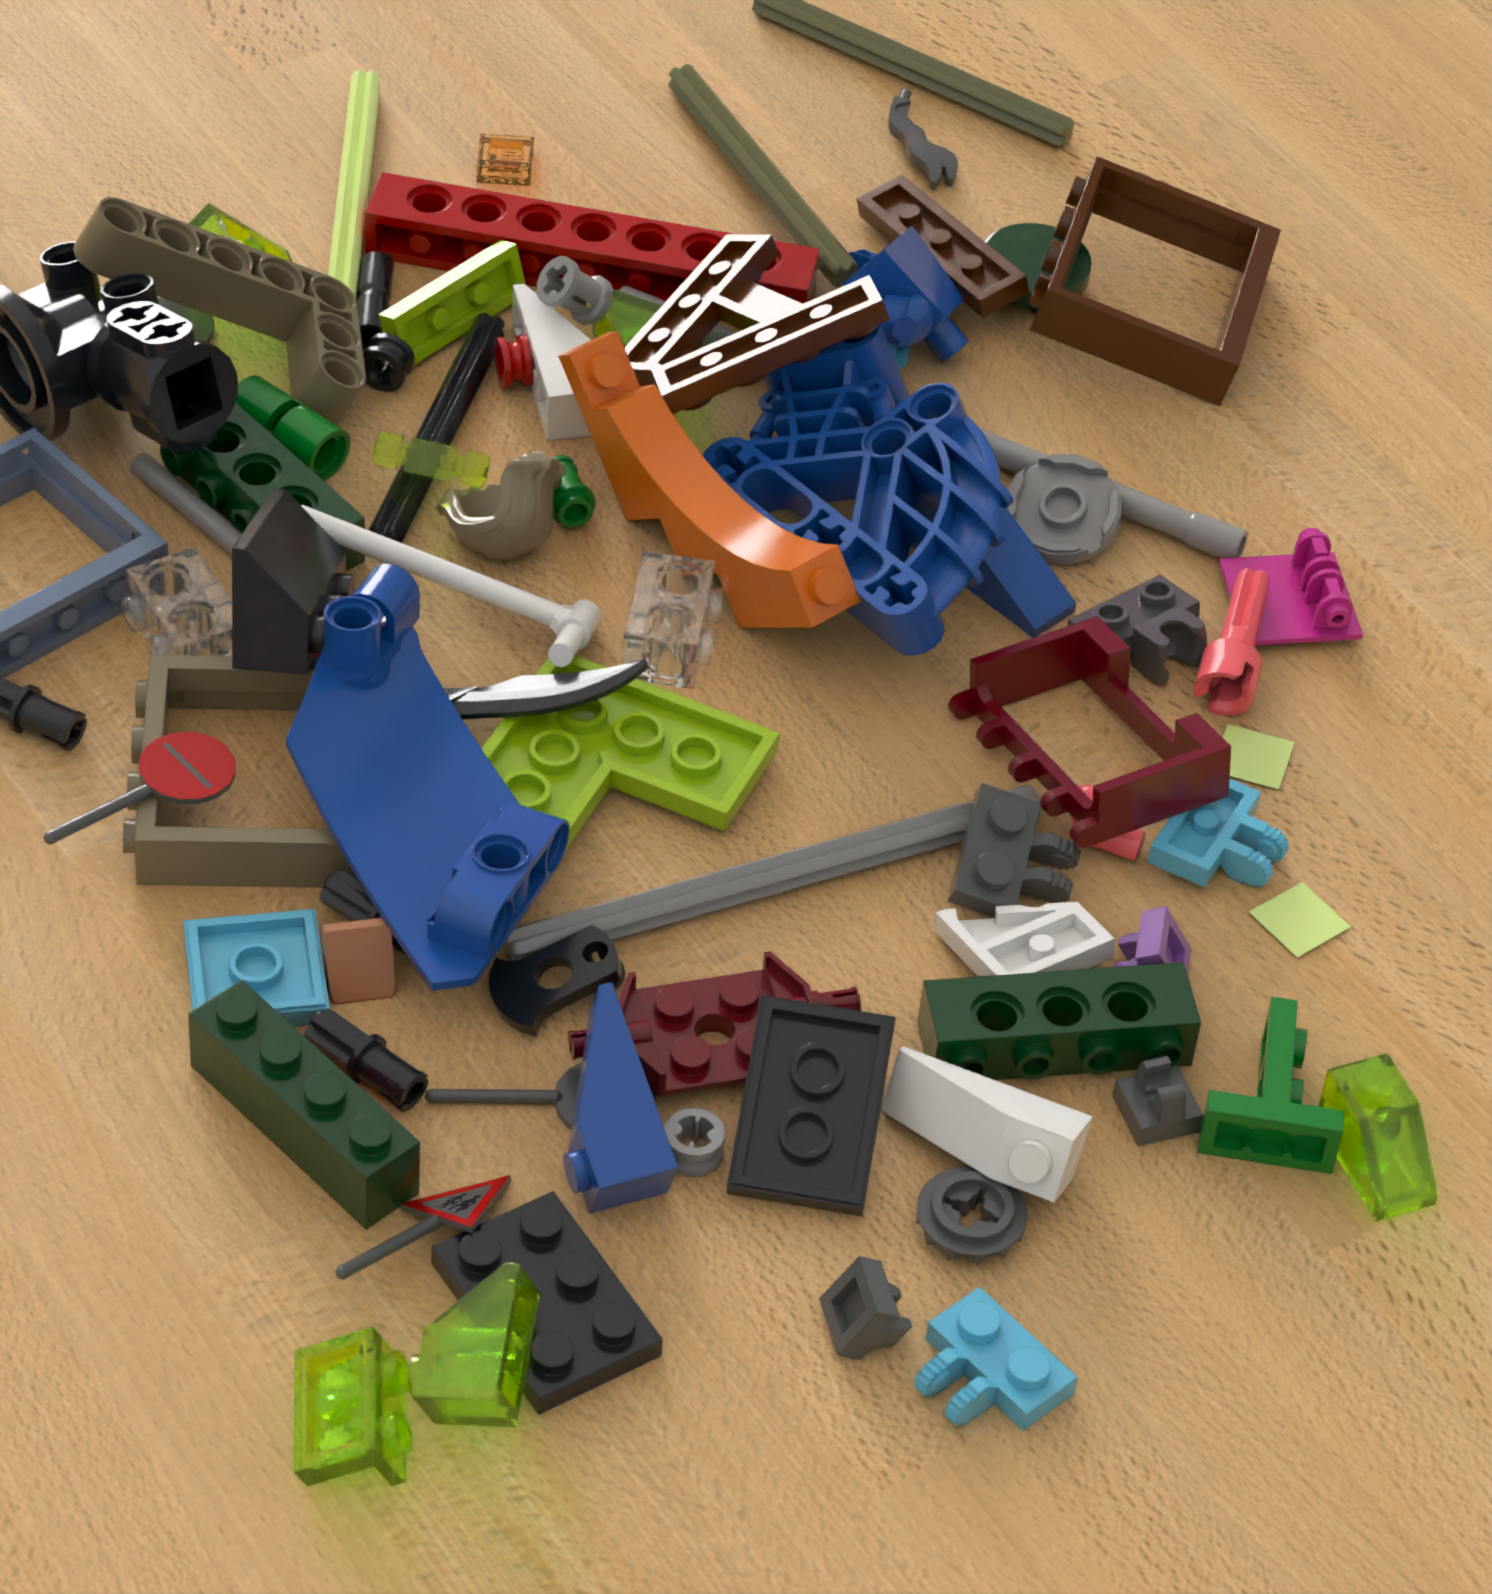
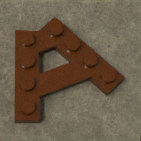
[625,234,890,414]

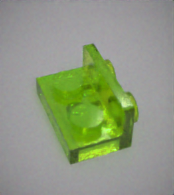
[293,1326,413,1487]

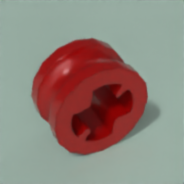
[494,334,533,389]

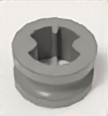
[664,1108,725,1177]

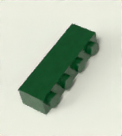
[188,980,420,1230]

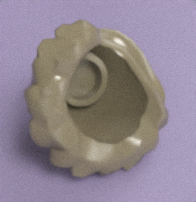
[436,451,566,561]

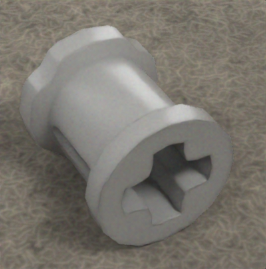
[536,256,613,325]

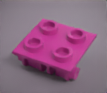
[1219,528,1363,645]

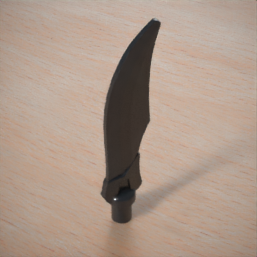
[443,659,648,720]

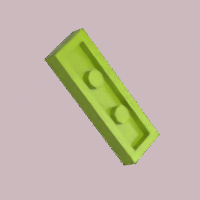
[378,240,526,364]

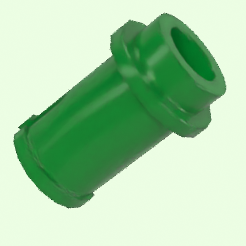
[552,455,596,527]

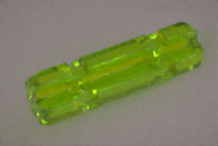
[373,431,491,489]

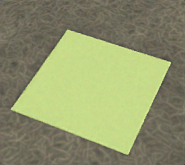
[1222,724,1295,790]
[1248,882,1351,958]

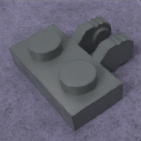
[948,783,1081,918]

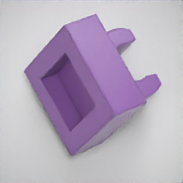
[1114,906,1192,975]

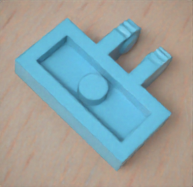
[1148,779,1290,888]
[914,1286,1078,1431]

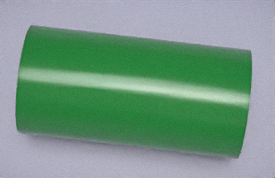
[235,375,350,481]

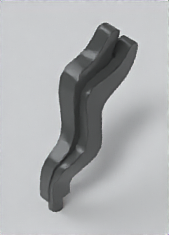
[888,89,958,190]

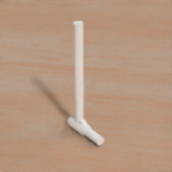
[301,505,602,667]

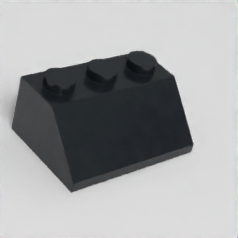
[232,489,355,675]

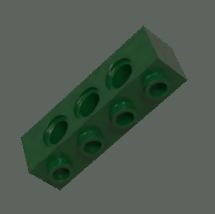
[160,402,365,571]
[917,962,1201,1080]

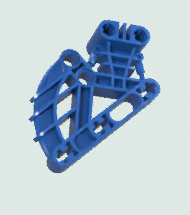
[703,324,1014,656]

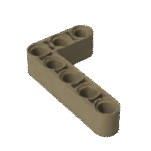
[73,197,366,425]

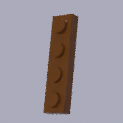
[856,174,1029,318]

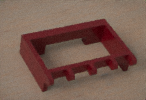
[948,616,1231,848]

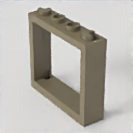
[123,655,357,888]

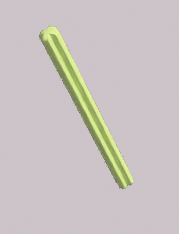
[328,69,380,301]

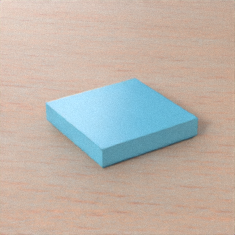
[183,909,330,1027]

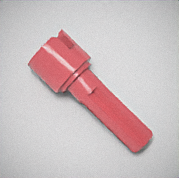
[1193,567,1270,716]

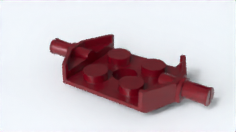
[568,951,861,1096]

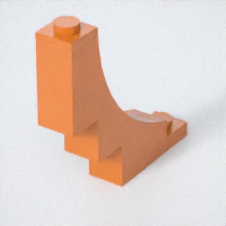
[558,331,861,628]

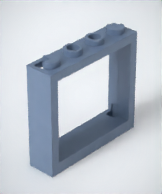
[0,428,170,678]

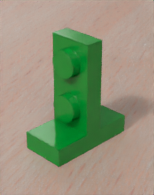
[1197,996,1345,1174]

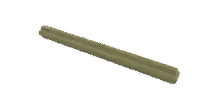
[752,0,1075,148]
[668,64,858,288]

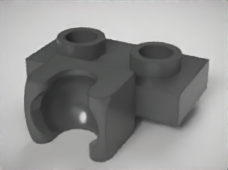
[1068,575,1207,683]

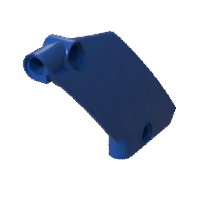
[286,564,570,991]

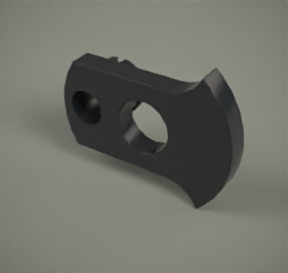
[489,925,626,1036]

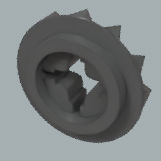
[916,1167,1028,1265]

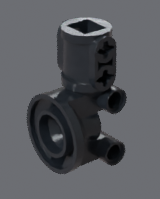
[0,241,238,451]

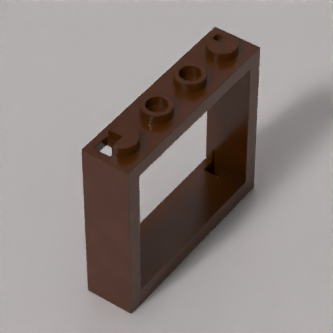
[1028,156,1281,406]

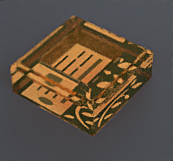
[476,134,535,186]

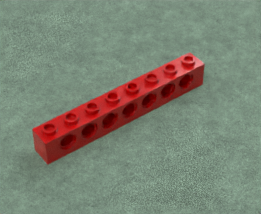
[365,172,820,304]

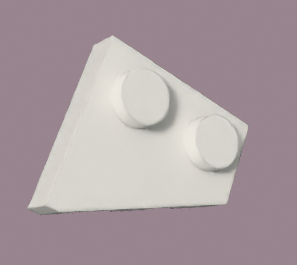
[935,902,1115,977]

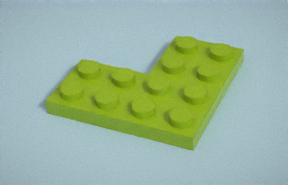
[481,656,780,852]

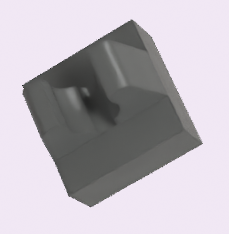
[1112,1056,1203,1147]
[819,1256,912,1360]

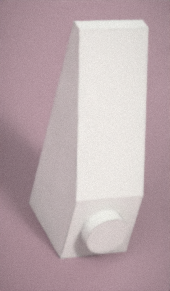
[512,284,591,441]
[881,1046,1093,1203]

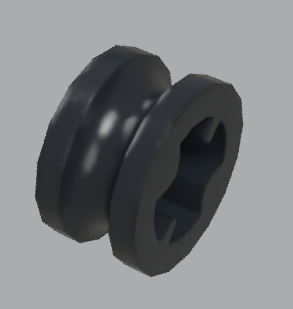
[363,333,415,392]

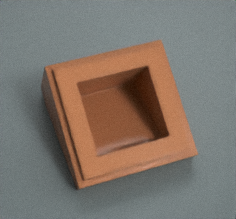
[323,918,396,1004]

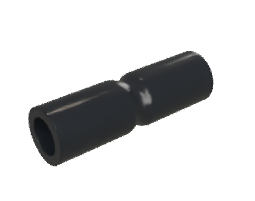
[357,251,394,350]

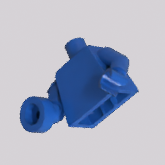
[843,226,969,363]

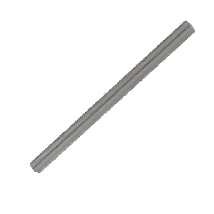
[504,785,1040,961]

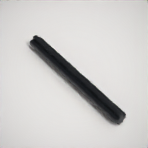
[369,313,505,543]

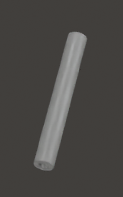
[130,453,242,555]

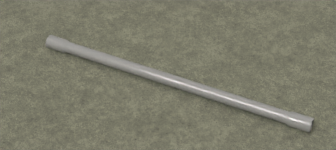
[612,285,1248,558]

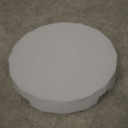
[1006,454,1122,565]

